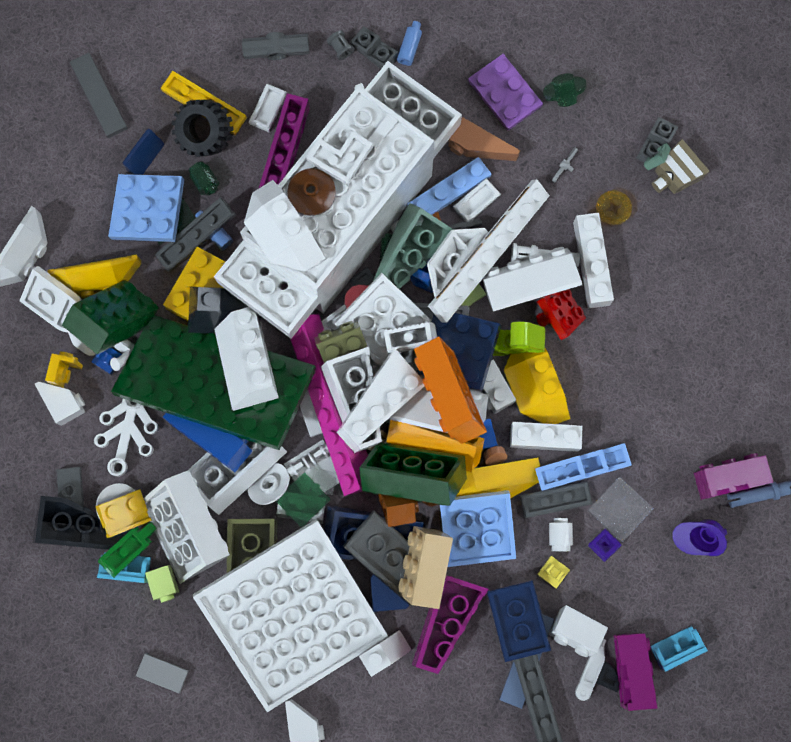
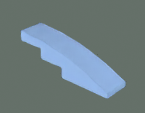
[535,443,632,491]

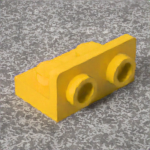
[45,351,83,388]

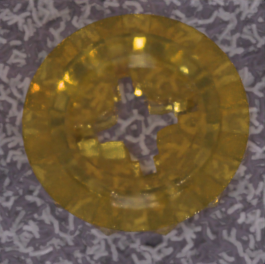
[596,190,632,226]

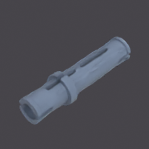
[727,480,791,508]

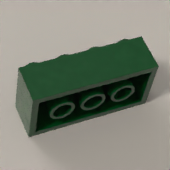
[62,280,160,355]
[359,442,467,506]

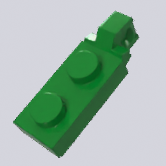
[98,522,157,578]

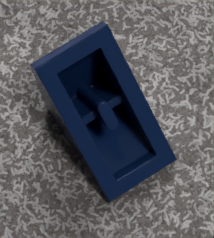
[371,575,409,612]

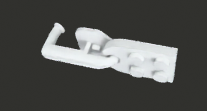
[20,266,135,371]

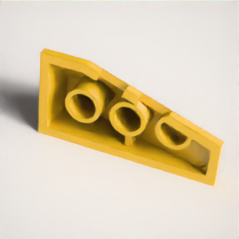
[457,458,540,499]

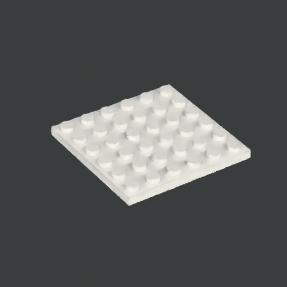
[193,519,388,712]

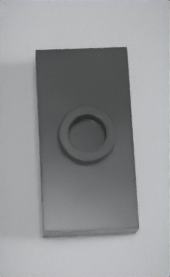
[56,467,84,507]

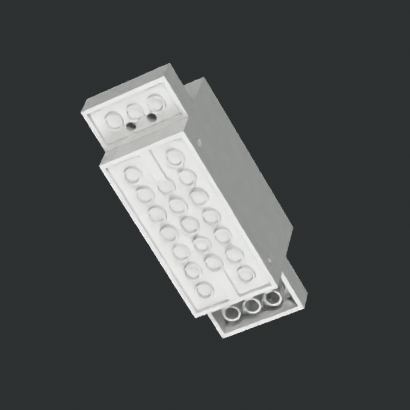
[214,61,462,339]

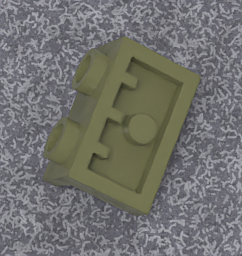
[315,321,368,363]

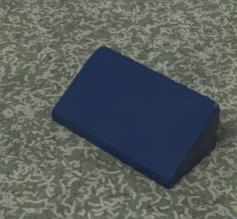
[122,128,165,175]

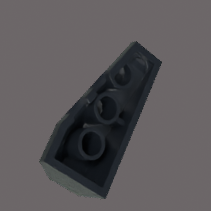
[188,286,263,333]
[32,496,131,550]

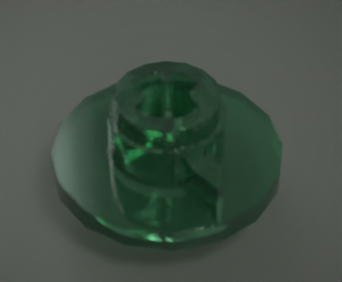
[543,73,587,107]

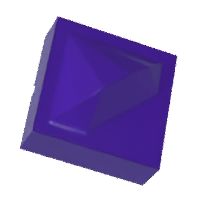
[588,529,622,562]

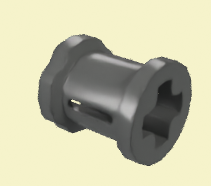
[327,30,355,60]

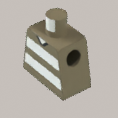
[652,139,709,194]

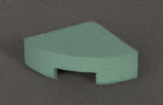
[644,143,671,171]

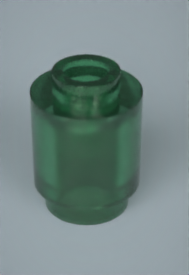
[189,161,220,196]

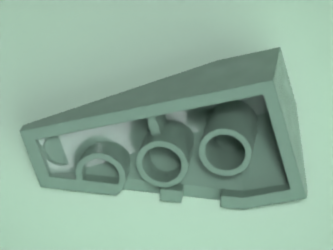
[373,203,454,289]

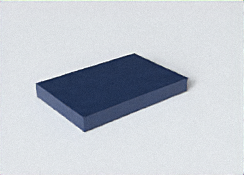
[487,580,551,662]

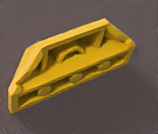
[47,254,141,299]
[504,348,570,424]

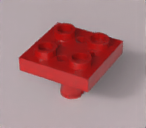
[536,289,586,340]

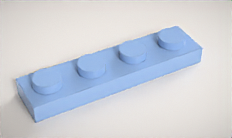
[407,157,492,215]

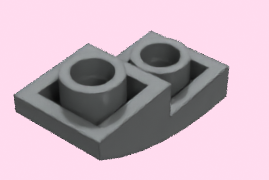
[350,26,399,69]
[636,117,678,168]

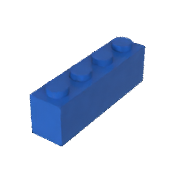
[163,413,252,473]

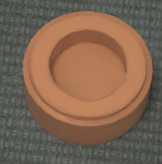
[483,446,507,466]

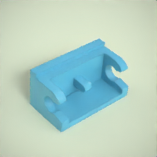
[97,552,151,583]
[650,626,708,672]

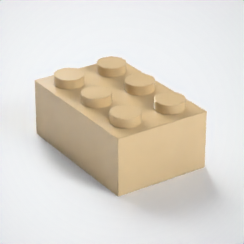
[399,526,453,609]

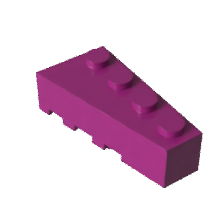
[412,575,488,674]

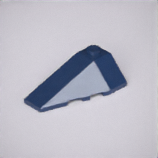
[324,506,423,560]

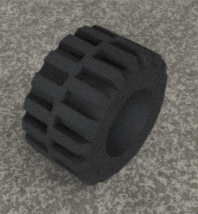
[171,100,233,157]

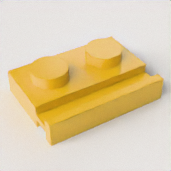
[95,489,152,538]

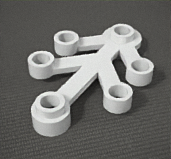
[94,399,159,477]

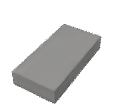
[136,653,189,693]

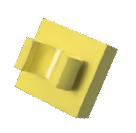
[537,556,570,589]

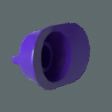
[673,519,727,556]

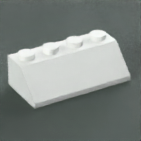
[482,247,582,311]
[214,307,279,411]
[389,386,488,433]
[187,440,287,515]

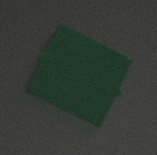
[276,472,331,528]

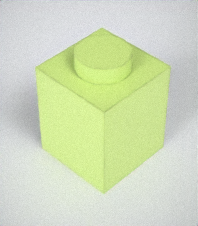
[145,565,179,603]

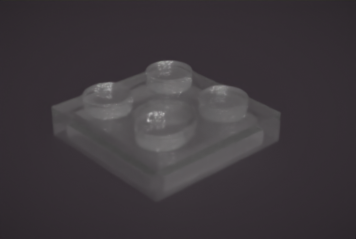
[587,477,654,543]

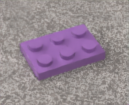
[468,54,543,131]

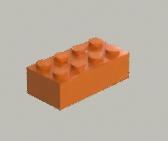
[414,337,487,444]

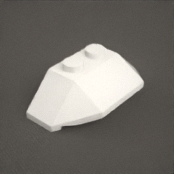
[244,180,326,272]
[0,206,48,287]
[427,228,488,297]

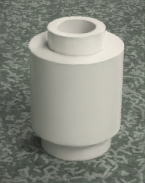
[549,518,573,551]

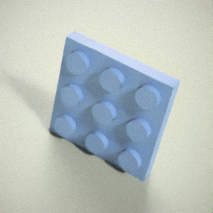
[108,174,184,242]
[440,490,516,567]

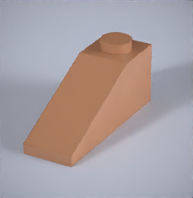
[448,118,520,161]

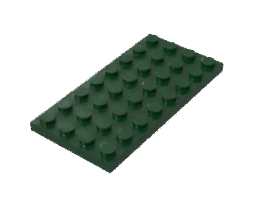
[111,316,316,450]

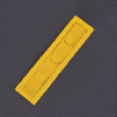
[161,71,247,136]

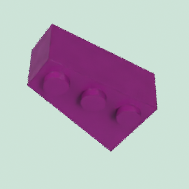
[613,633,658,711]

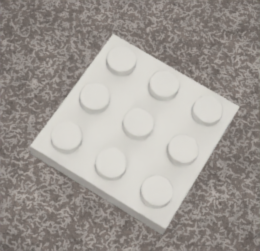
[334,273,432,367]

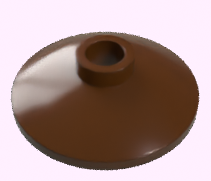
[287,169,336,216]

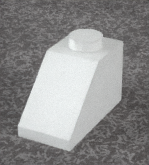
[35,382,85,426]
[359,630,411,677]
[285,699,325,742]

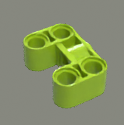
[493,322,545,356]

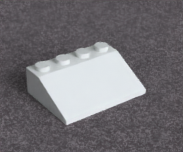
[144,470,230,584]

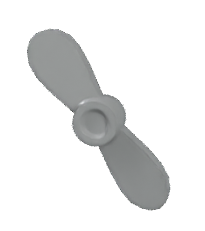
[552,147,578,182]

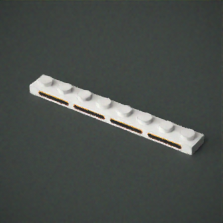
[428,179,549,323]

